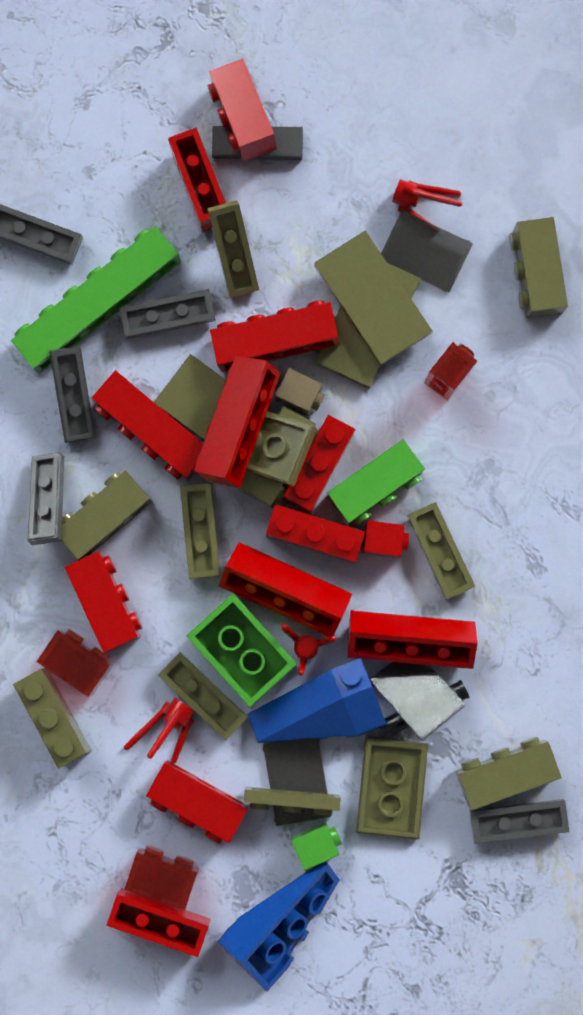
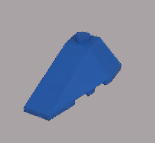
[247,658,387,743]
[217,862,340,992]

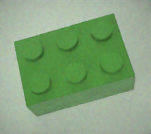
[186,593,297,707]

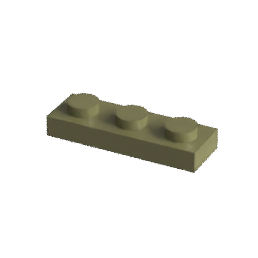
[207,200,259,298]
[180,483,221,579]
[407,502,476,600]
[158,652,248,740]
[244,787,341,816]

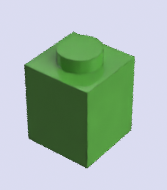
[291,822,342,870]

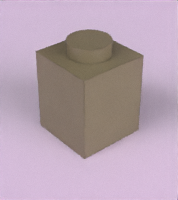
[275,368,325,416]

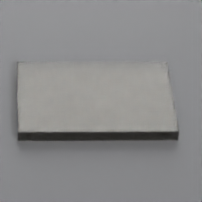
[381,210,473,293]
[370,662,465,741]
[262,738,331,826]

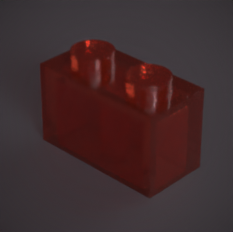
[424,342,477,401]
[36,629,113,697]
[124,846,199,910]

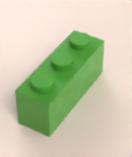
[326,439,425,526]

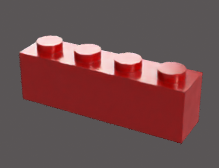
[210,300,340,372]
[194,355,280,489]
[91,370,203,481]
[218,542,352,636]
[347,610,478,669]

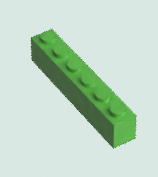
[11,226,181,374]

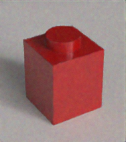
[362,521,409,558]

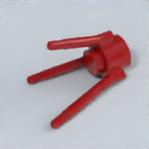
[392,179,462,234]
[281,624,336,676]
[124,697,195,763]

